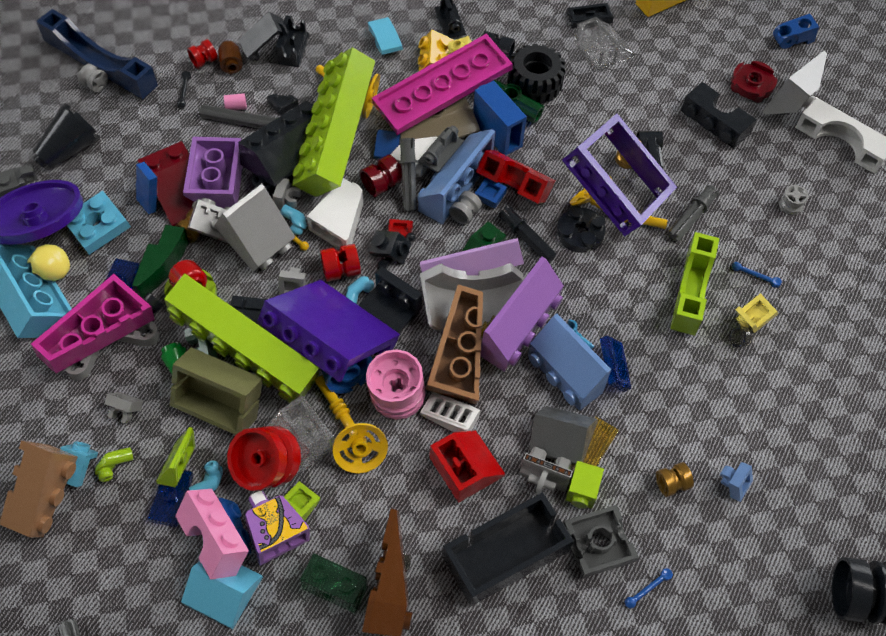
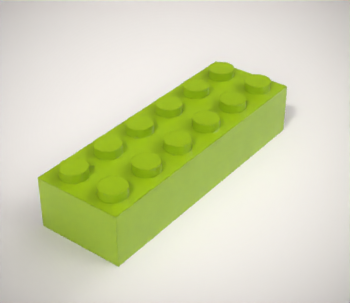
[292,47,375,197]
[164,273,319,404]

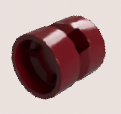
[359,154,402,197]

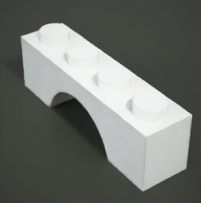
[795,97,886,174]

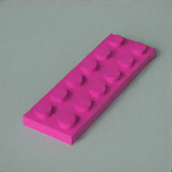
[372,33,513,135]

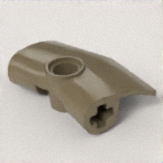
[401,97,479,139]

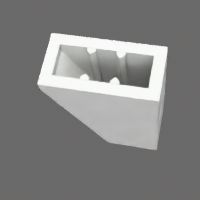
[307,178,363,249]

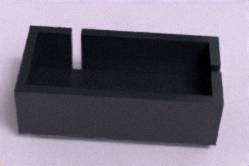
[442,492,574,606]

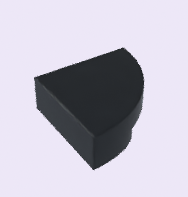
[267,94,299,116]

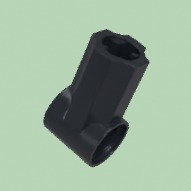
[636,131,663,169]

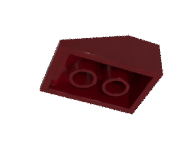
[137,141,194,226]

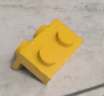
[417,29,454,71]

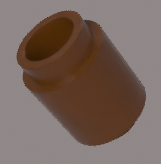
[218,41,243,74]

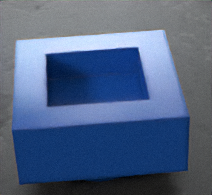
[475,178,507,209]

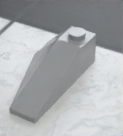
[762,51,827,114]

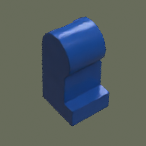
[773,13,819,49]

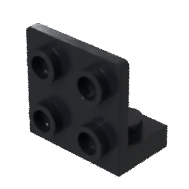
[359,266,422,333]

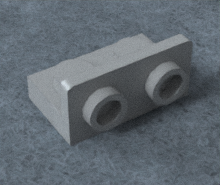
[187,198,230,244]

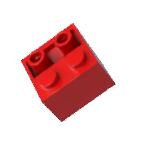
[430,430,505,503]

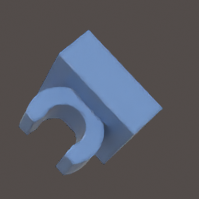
[720,462,753,502]

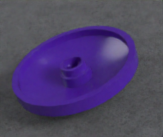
[0,180,83,245]

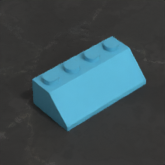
[0,244,72,338]

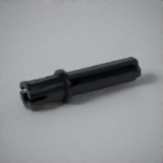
[498,205,557,263]

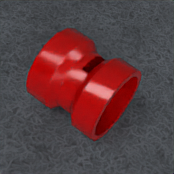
[187,39,218,69]

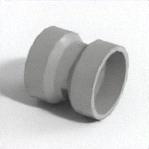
[449,191,482,225]

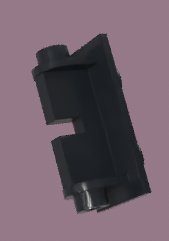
[434,0,466,38]

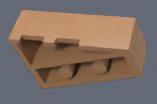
[0,440,78,537]

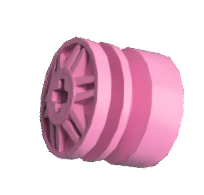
[366,349,426,420]

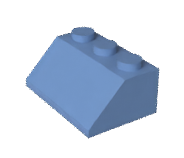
[528,314,611,411]

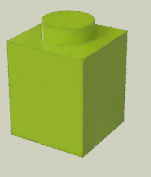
[565,461,604,509]

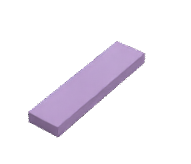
[420,238,524,275]

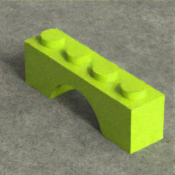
[670,232,720,336]

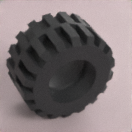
[507,44,566,104]

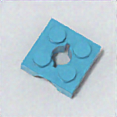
[67,191,131,255]

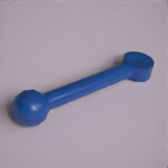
[732,262,782,288]
[625,568,673,609]

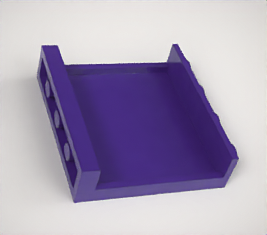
[257,280,400,382]

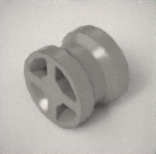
[78,64,108,92]
[779,185,809,215]

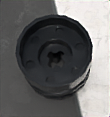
[831,557,886,625]

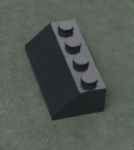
[238,101,313,186]

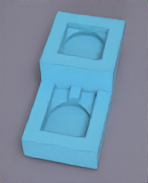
[368,17,403,55]

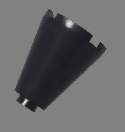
[33,103,100,168]

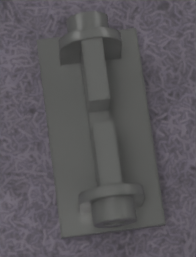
[418,125,464,173]

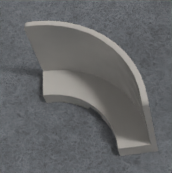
[420,263,524,336]

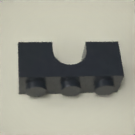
[681,82,757,149]

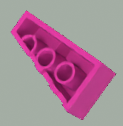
[31,274,155,373]

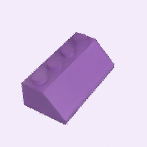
[480,257,564,372]

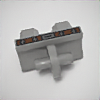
[519,447,573,494]

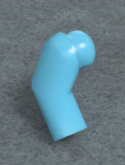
[280,204,307,235]
[346,276,374,304]
[189,460,223,491]

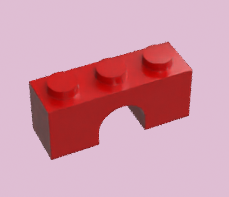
[476,150,556,204]

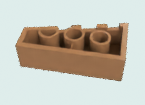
[425,284,483,405]

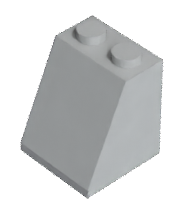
[214,184,295,272]

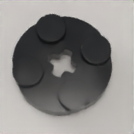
[557,205,606,253]

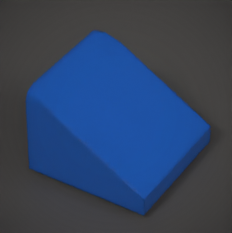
[374,130,400,159]

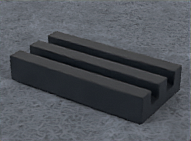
[567,3,614,28]

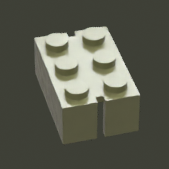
[170,347,263,435]

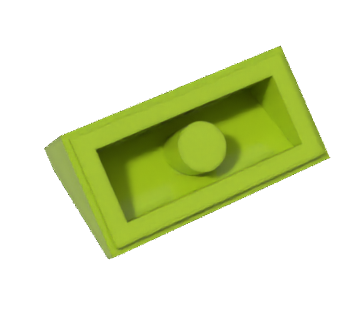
[156,427,195,487]

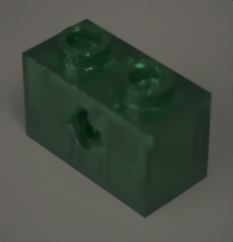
[300,553,368,613]

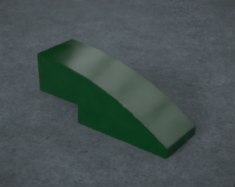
[132,225,189,298]

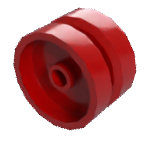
[227,425,301,491]

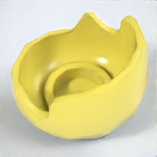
[27,244,70,281]

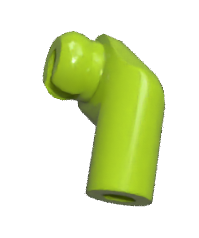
[95,447,133,482]

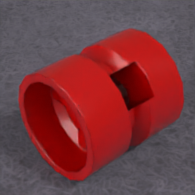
[320,243,361,282]

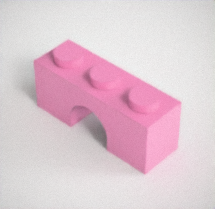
[175,489,249,580]

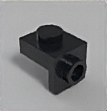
[368,230,411,264]

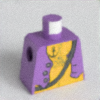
[245,491,310,566]

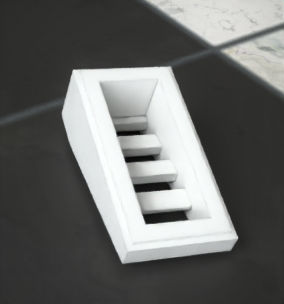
[420,392,480,432]

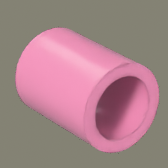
[224,93,247,110]

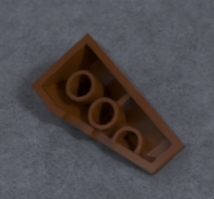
[362,509,413,636]

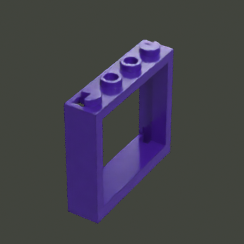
[562,114,677,237]

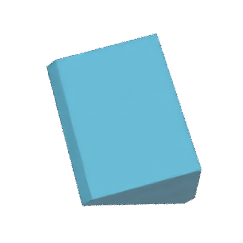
[181,561,263,630]

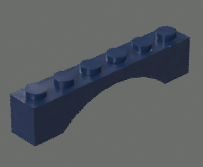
[36,9,158,99]

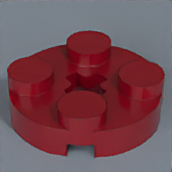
[731,61,778,103]

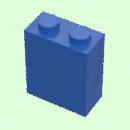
[473,80,527,155]

